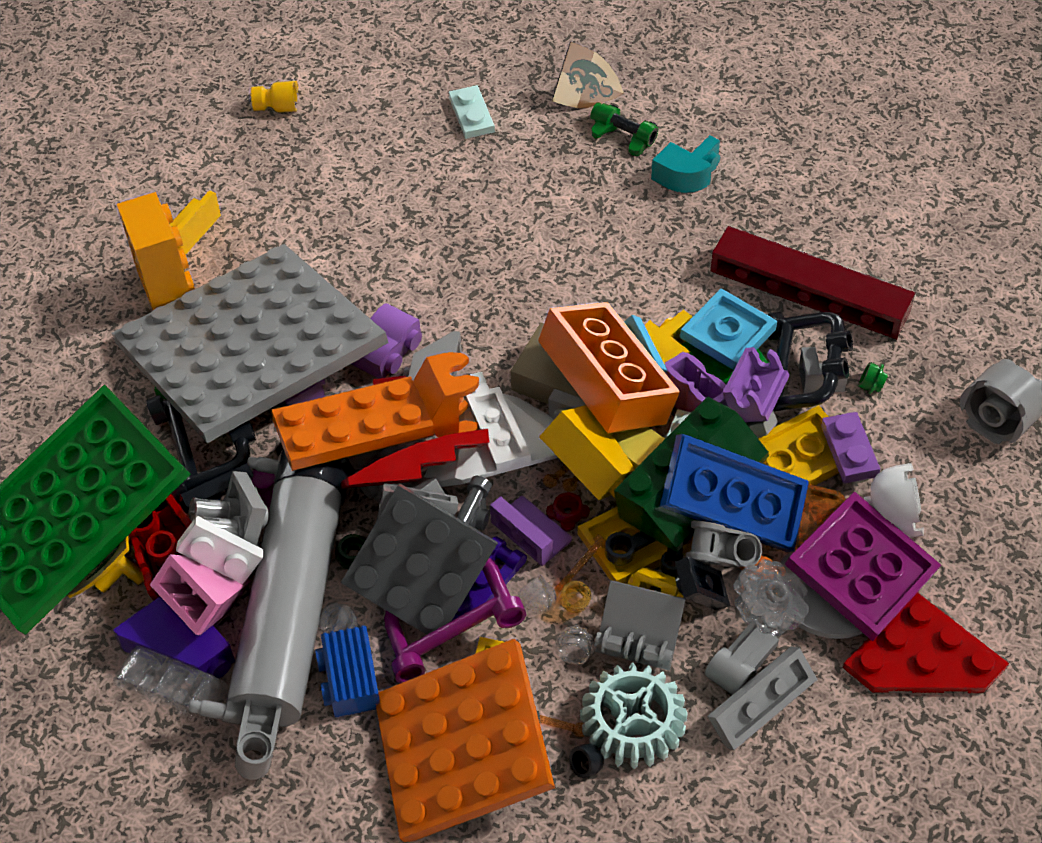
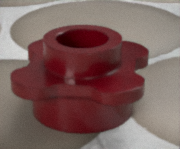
[546,492,590,531]

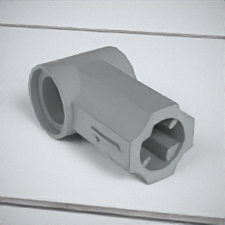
[705,621,779,695]

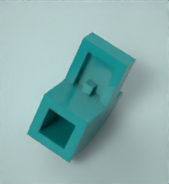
[651,135,721,193]

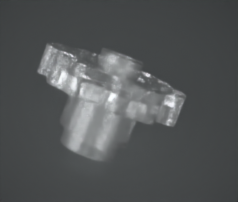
[733,559,810,636]

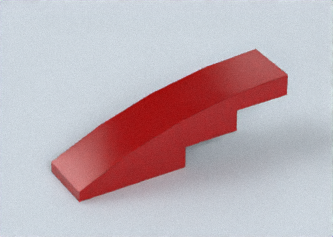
[341,429,490,489]

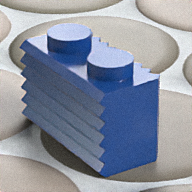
[315,625,380,717]

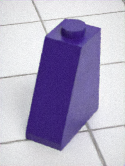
[113,597,235,684]

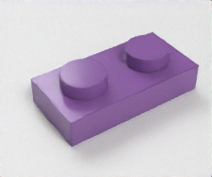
[821,412,880,484]

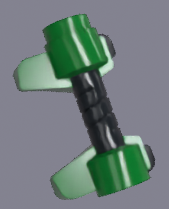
[590,102,659,156]

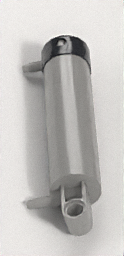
[189,448,350,780]

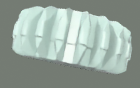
[580,663,688,769]

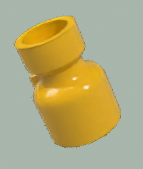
[251,81,298,113]

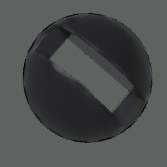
[569,744,604,778]

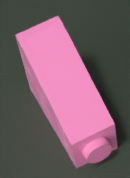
[150,554,251,635]

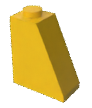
[539,405,635,500]

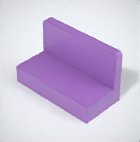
[490,496,572,566]

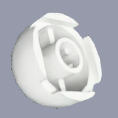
[864,463,924,538]

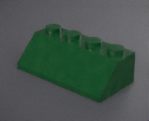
[614,396,769,552]

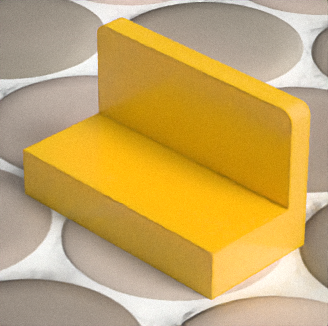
[170,190,221,255]

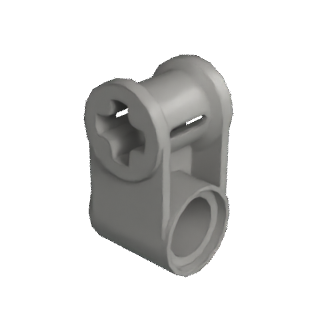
[686,521,762,567]

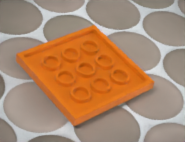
[376,638,555,842]

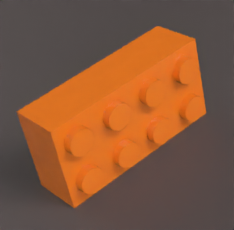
[538,302,680,433]

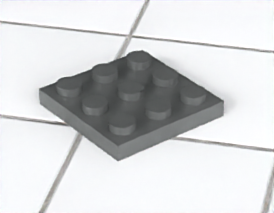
[341,484,498,635]

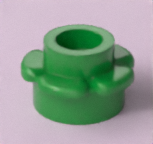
[858,362,888,394]

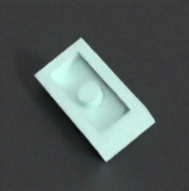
[449,85,495,139]

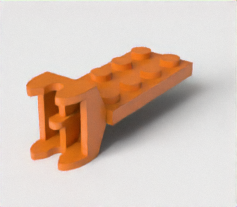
[272,352,479,471]

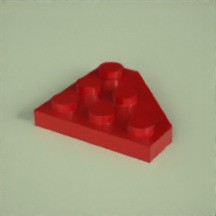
[842,593,1009,693]

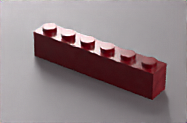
[710,226,916,340]

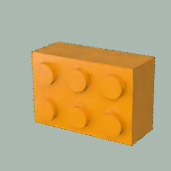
[117,192,195,310]

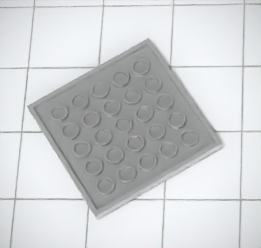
[112,244,388,443]

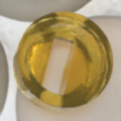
[560,581,591,614]

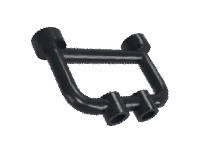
[766,312,853,412]
[146,395,257,504]

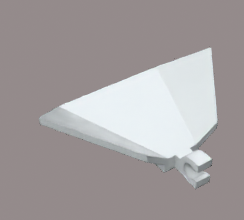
[424,372,558,487]

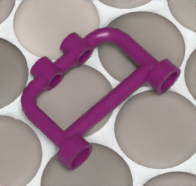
[384,558,526,683]

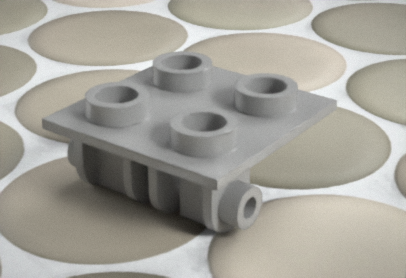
[594,580,686,671]

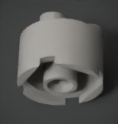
[960,359,1042,444]

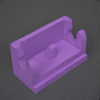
[722,347,790,422]

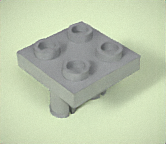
[189,471,268,547]

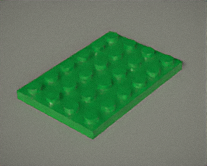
[0,384,191,635]

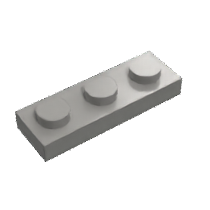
[707,646,818,750]

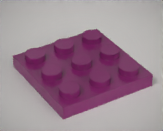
[784,491,942,641]

